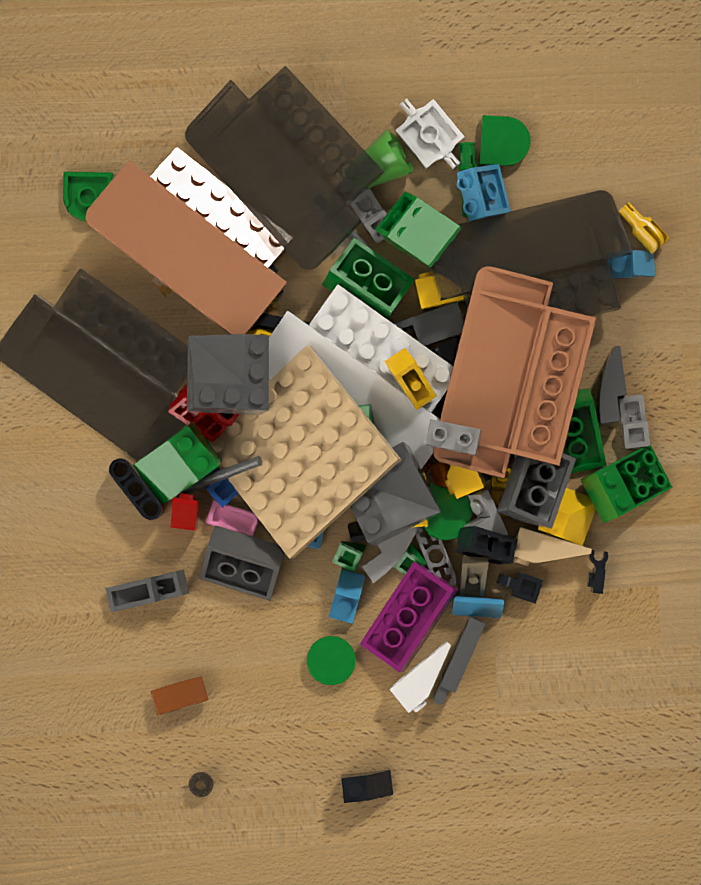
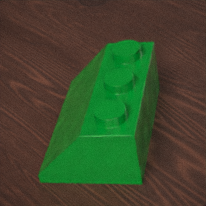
[322,238,415,319]

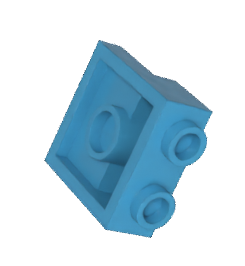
[457,164,511,221]

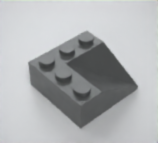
[187,334,269,415]
[351,442,441,546]

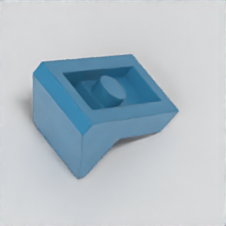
[604,250,655,279]
[329,569,365,624]

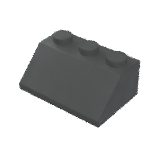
[497,453,576,529]
[199,525,285,601]

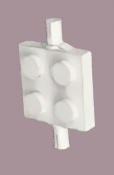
[395,99,465,170]

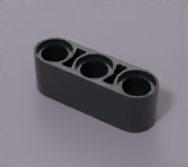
[109,458,164,520]

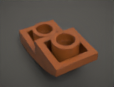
[150,676,209,715]

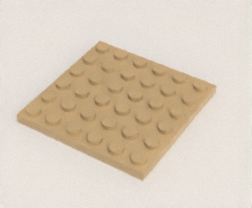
[207,345,402,559]

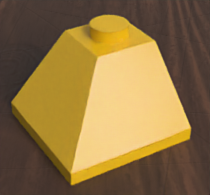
[536,488,596,546]

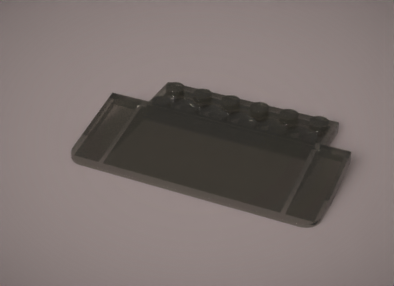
[185,66,384,270]
[430,190,633,316]
[0,268,188,461]

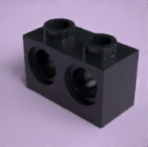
[456,526,517,565]

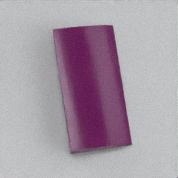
[360,562,458,673]

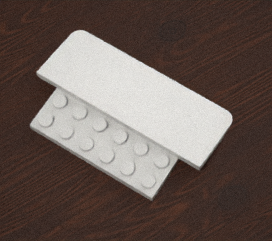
[269,285,453,469]

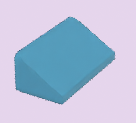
[452,596,504,618]

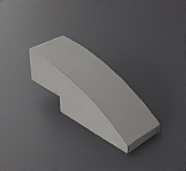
[362,527,418,583]

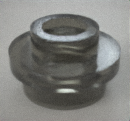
[189,772,214,797]

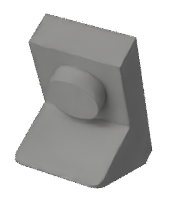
[464,490,508,536]

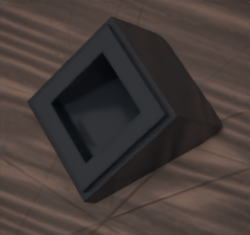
[348,521,366,542]

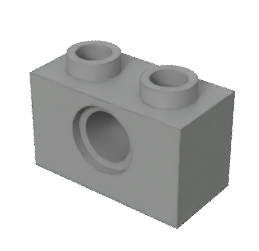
[425,419,482,456]

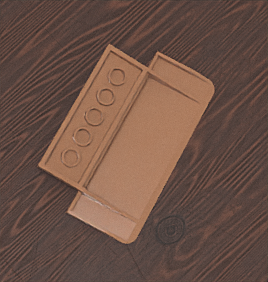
[86,148,294,335]
[433,266,596,479]

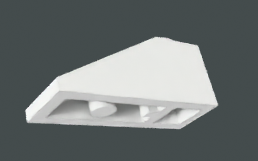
[389,641,451,713]

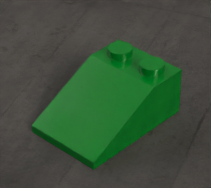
[563,388,607,474]
[132,421,222,505]

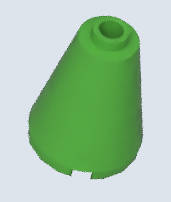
[343,129,414,192]

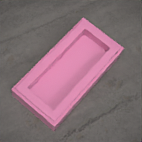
[206,500,259,537]

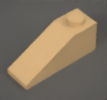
[514,527,592,566]

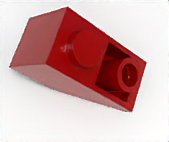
[170,493,201,531]

